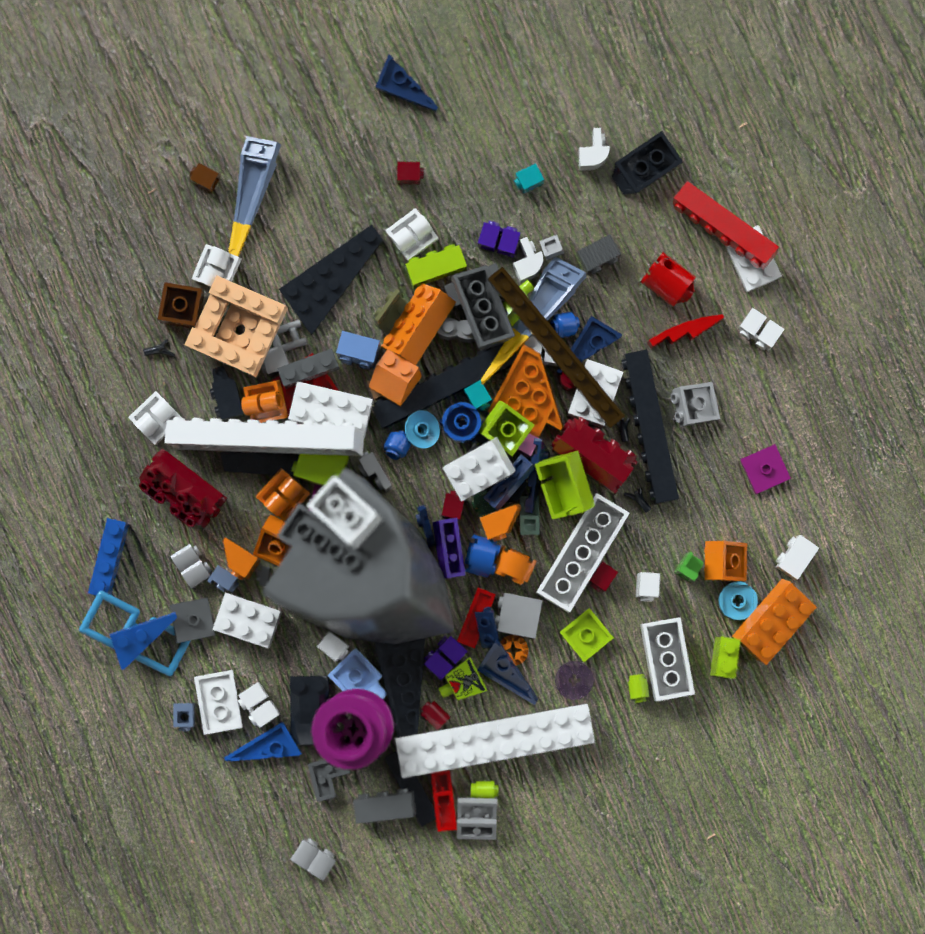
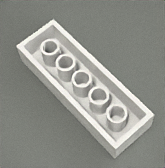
[536,493,629,613]

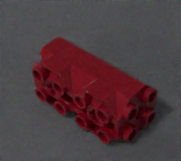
[551,417,638,495]
[139,448,228,528]

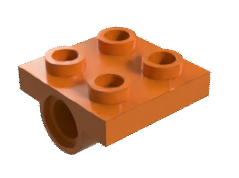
[241,380,288,423]
[256,468,311,521]

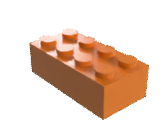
[381,283,456,365]
[732,579,817,665]

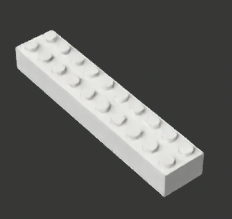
[165,417,364,456]
[395,704,595,778]

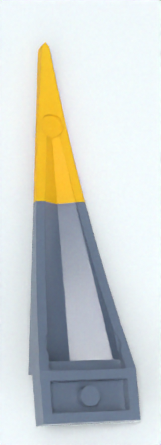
[228,136,281,257]
[481,257,586,384]

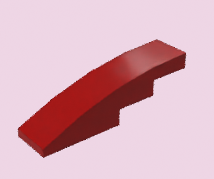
[647,314,724,349]
[431,769,457,832]

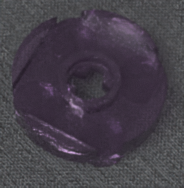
[555,661,594,700]

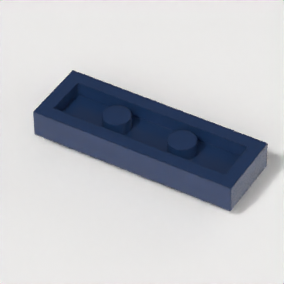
[484,455,536,511]

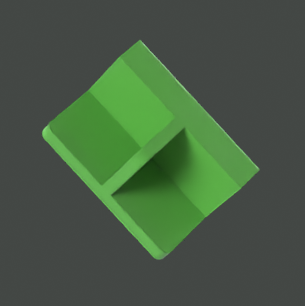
[674,551,703,583]

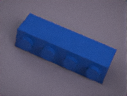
[88,518,129,595]

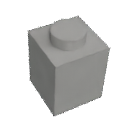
[261,349,289,377]

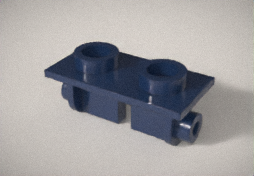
[475,607,499,648]

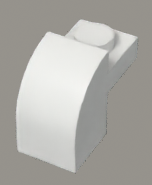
[578,128,610,171]
[513,237,543,284]

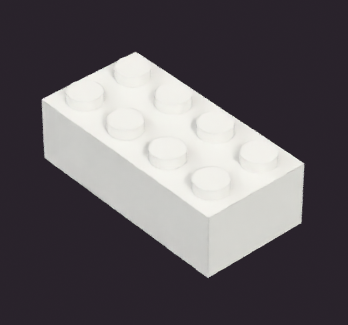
[288,382,373,439]
[640,617,695,701]

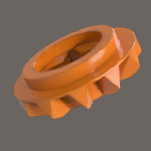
[500,635,529,666]

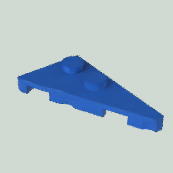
[110,612,177,670]
[224,722,302,762]

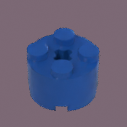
[442,402,481,443]
[465,535,500,577]

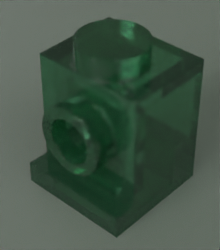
[471,489,497,519]

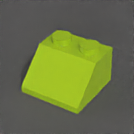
[479,400,535,456]

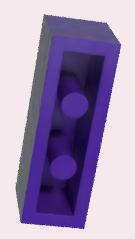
[433,518,466,579]

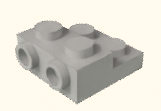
[671,382,720,427]
[358,452,393,492]

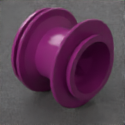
[312,688,394,770]

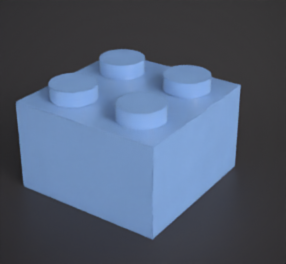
[336,331,381,370]

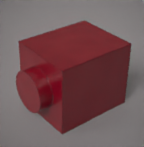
[397,162,424,185]
[441,491,464,521]
[589,561,618,592]

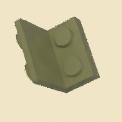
[374,289,408,334]

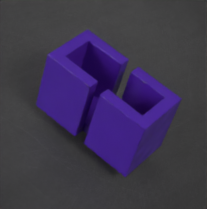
[477,221,521,258]
[424,636,467,680]

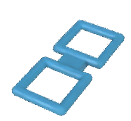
[79,591,191,677]

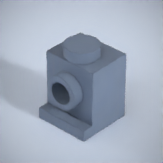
[207,565,239,593]
[173,703,195,731]

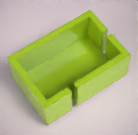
[535,451,595,519]

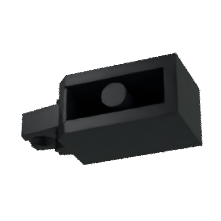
[210,366,245,422]

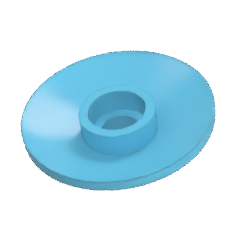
[405,410,440,449]

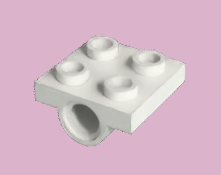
[385,208,438,261]
[192,244,241,287]
[128,391,182,445]

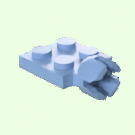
[328,648,387,699]

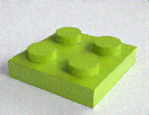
[559,608,614,662]

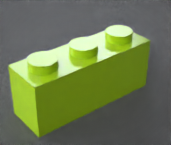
[406,244,467,288]

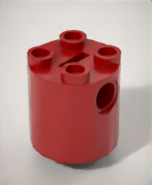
[640,252,696,307]

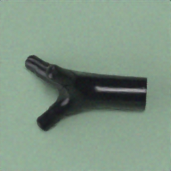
[143,339,175,357]
[616,417,630,442]
[624,488,652,513]

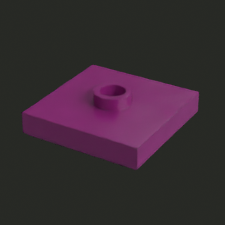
[740,444,791,495]

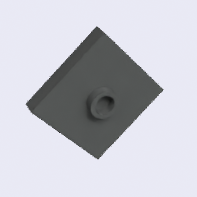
[169,598,215,643]

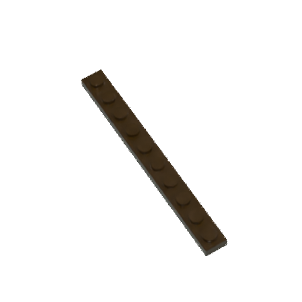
[487,266,625,429]

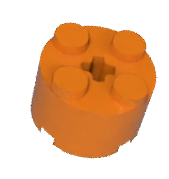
[494,545,537,585]

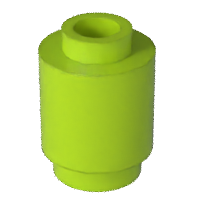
[628,674,650,703]
[471,781,498,799]

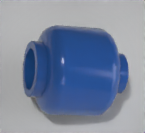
[550,312,580,338]
[383,430,411,460]

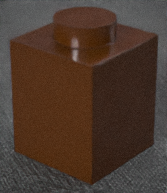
[189,163,221,194]

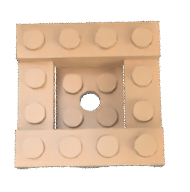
[184,275,288,377]

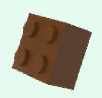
[157,282,205,329]

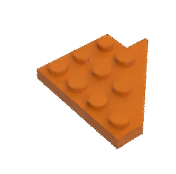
[488,344,563,438]

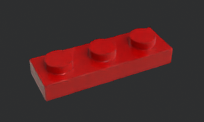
[457,588,496,649]

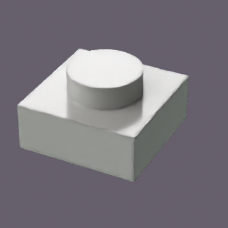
[539,235,564,260]

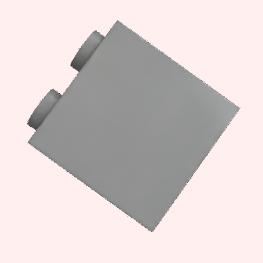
[495,593,543,639]

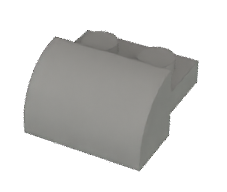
[457,798,497,840]

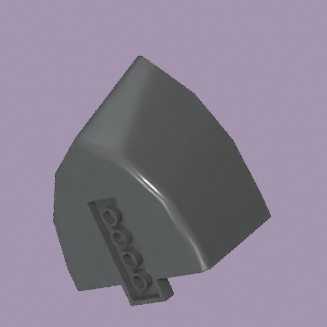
[263,468,454,644]

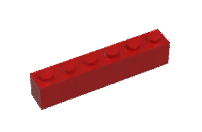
[673,181,779,270]

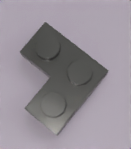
[308,760,350,802]

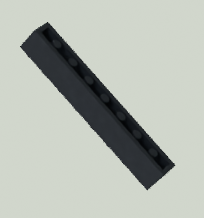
[372,343,517,430]
[621,349,679,505]

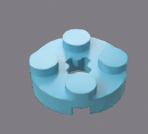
[718,581,758,620]

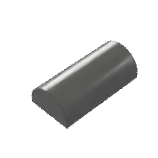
[451,265,515,350]

